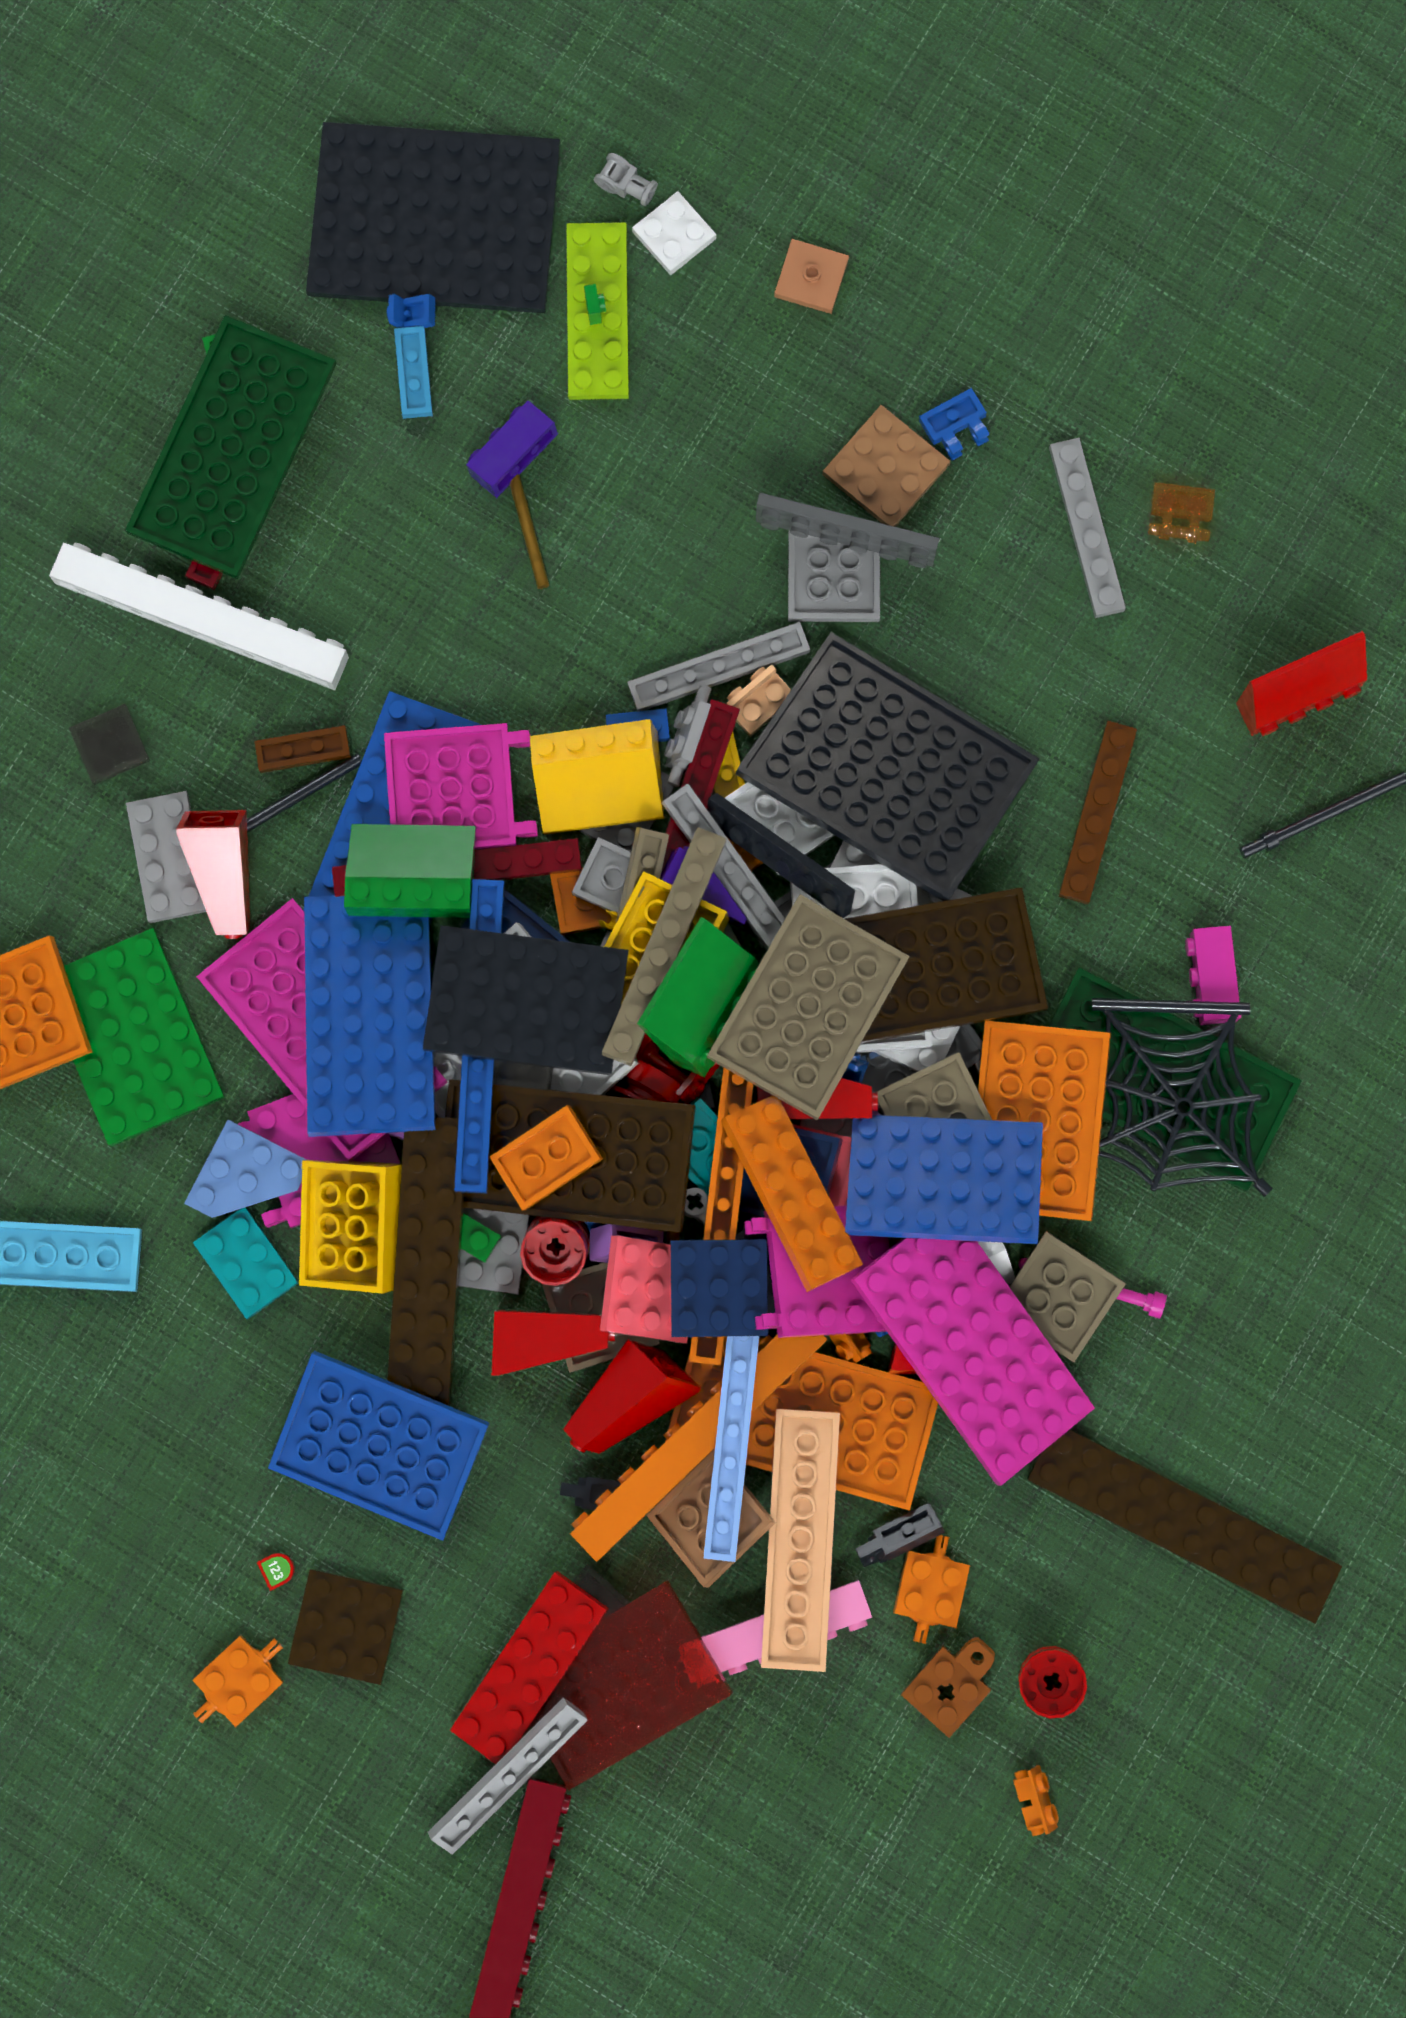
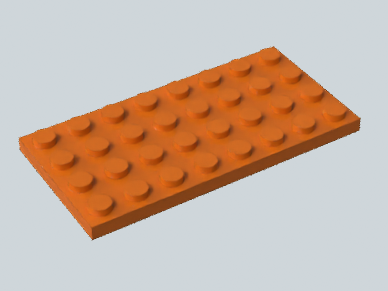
[665,1337,938,1511]

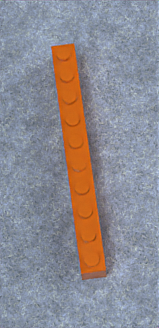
[689,1068,753,1365]
[570,1334,827,1562]

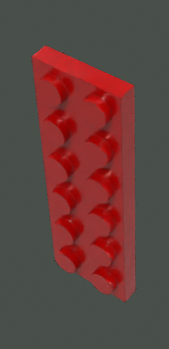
[450,1571,609,1764]

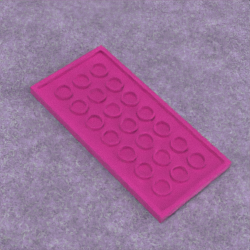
[196,898,447,1162]
[850,1238,1095,1486]

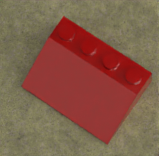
[1236,631,1367,736]

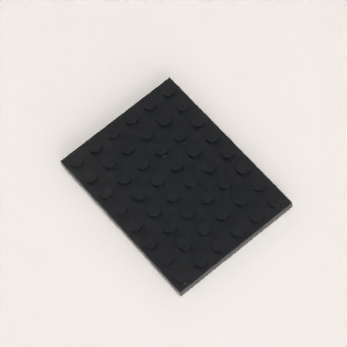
[306,122,560,314]
[736,632,1040,901]

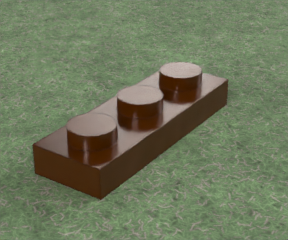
[254,725,351,773]

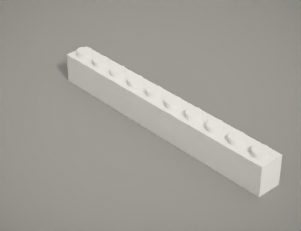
[49,542,349,690]

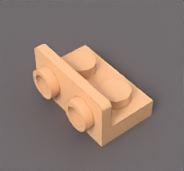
[726,665,791,737]

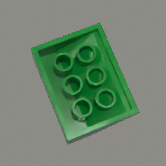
[344,824,476,918]
[637,917,760,1077]

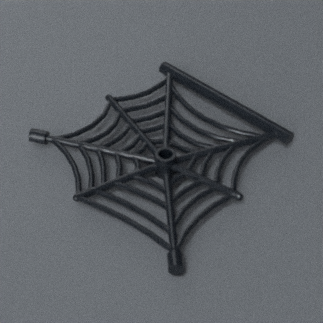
[1092,998,1273,1197]

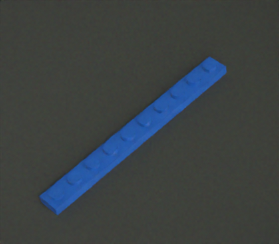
[454,879,504,1193]

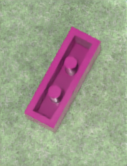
[1185,926,1241,1025]

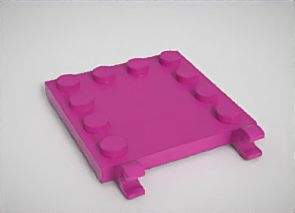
[384,723,538,849]
[238,1094,401,1229]
[744,1206,890,1338]

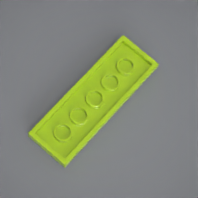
[566,223,629,400]

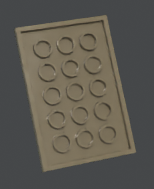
[706,894,909,1120]

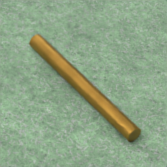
[510,474,549,589]

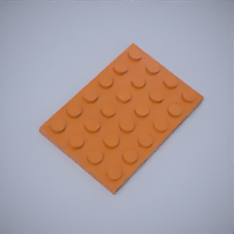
[978,1021,1111,1221]

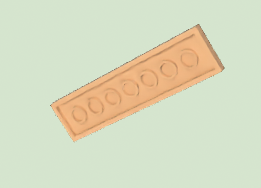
[761,1409,840,1672]

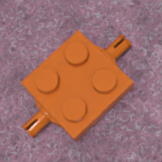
[893,1535,970,1644]
[192,1635,284,1727]

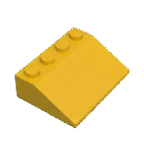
[530,719,664,835]
[604,871,729,1003]
[299,1160,402,1294]

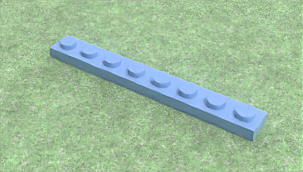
[703,1336,759,1562]

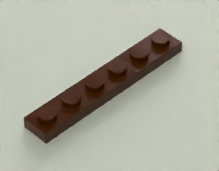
[1059,721,1137,905]

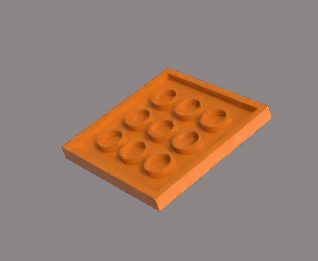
[0,935,92,1089]

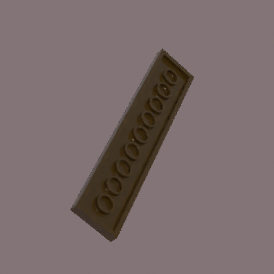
[387,1117,465,1406]
[1027,1430,1342,1624]

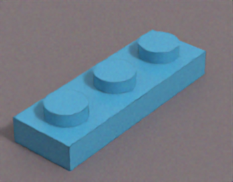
[394,326,433,419]

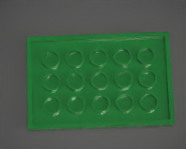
[64,928,225,1147]

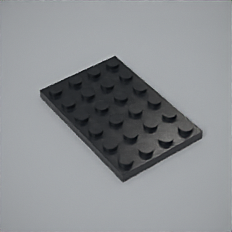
[423,925,629,1076]

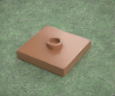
[774,239,849,314]

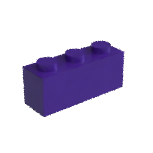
[466,401,558,498]

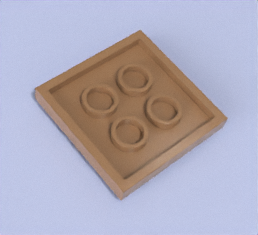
[822,405,950,527]
[646,1451,776,1588]

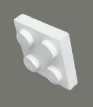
[632,191,716,275]

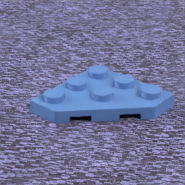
[184,1120,307,1218]

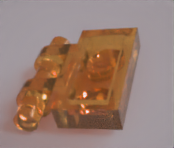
[1148,482,1215,543]

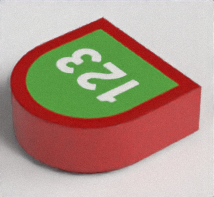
[257,1553,295,1591]

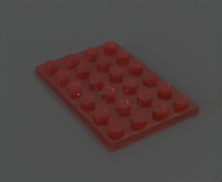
[532,1580,733,1790]

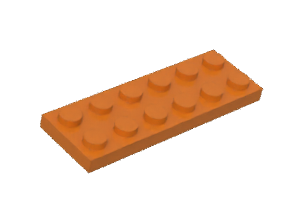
[720,1096,863,1292]

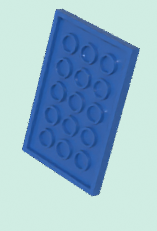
[845,1115,1043,1244]
[268,1351,490,1541]

